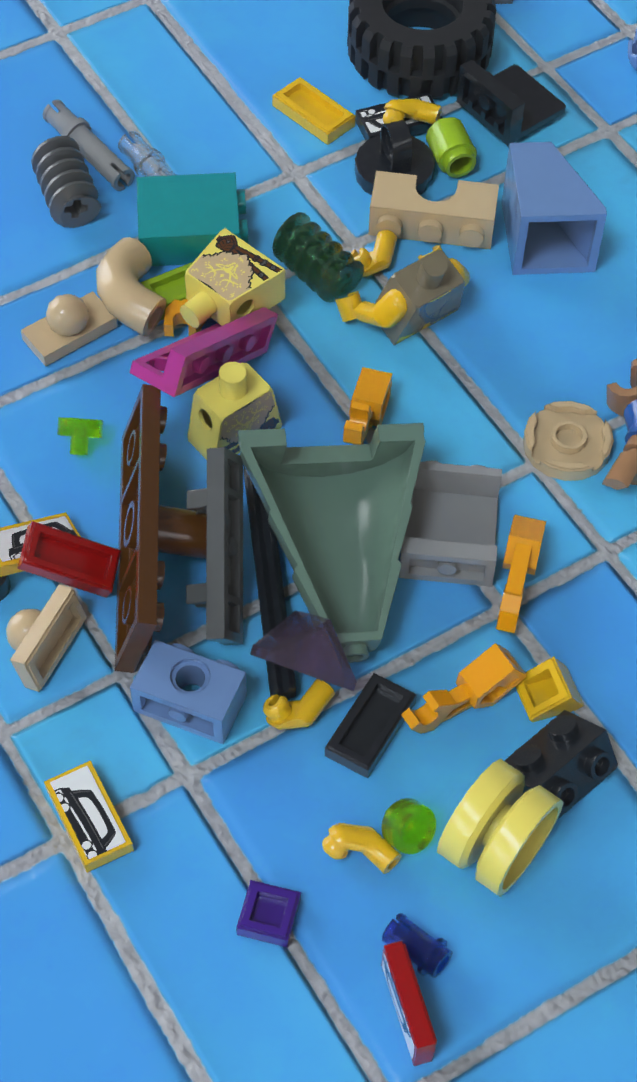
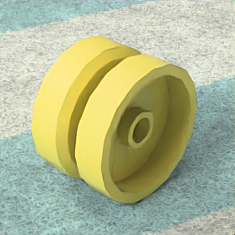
[437,759,564,897]

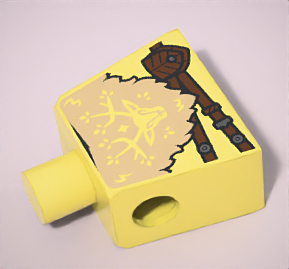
[180,228,285,328]
[188,362,282,460]

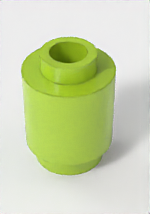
[426,117,477,178]

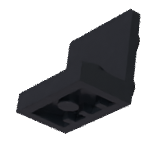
[456,59,566,146]

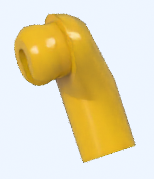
[382,99,442,125]
[348,230,397,277]
[263,679,335,730]
[322,822,402,874]

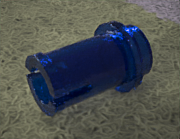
[382,913,453,978]

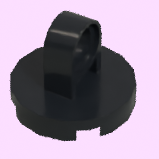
[354,120,435,195]

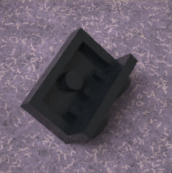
[504,710,618,820]

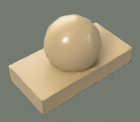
[21,291,118,367]
[6,584,87,692]

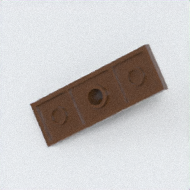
[114,384,207,673]

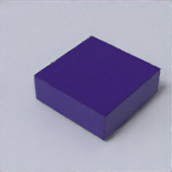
[236,880,301,948]

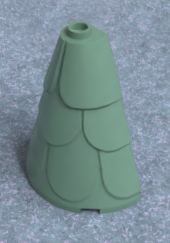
[238,423,426,663]

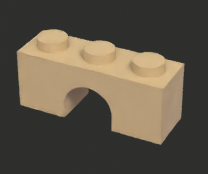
[369,171,499,249]

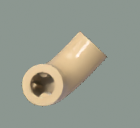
[96,237,166,336]

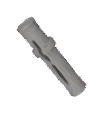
[43,100,135,191]

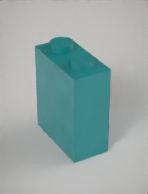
[136,172,248,266]

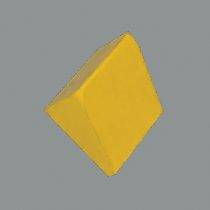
[515,656,584,722]

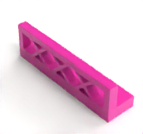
[129,307,278,397]

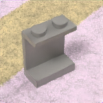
[399,461,502,587]

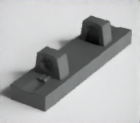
[186,447,243,645]

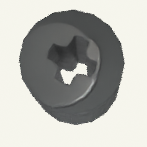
[31,136,101,228]

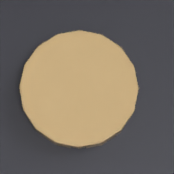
[523,401,614,481]

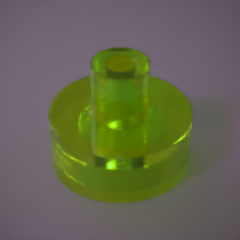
[57,417,103,455]
[381,798,436,854]

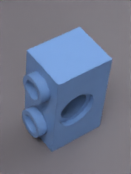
[130,640,247,744]

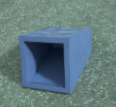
[502,142,607,275]

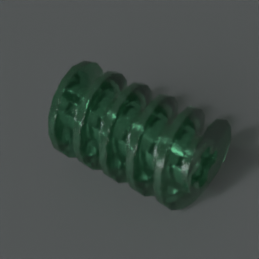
[272,212,364,302]

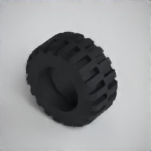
[347,0,496,100]

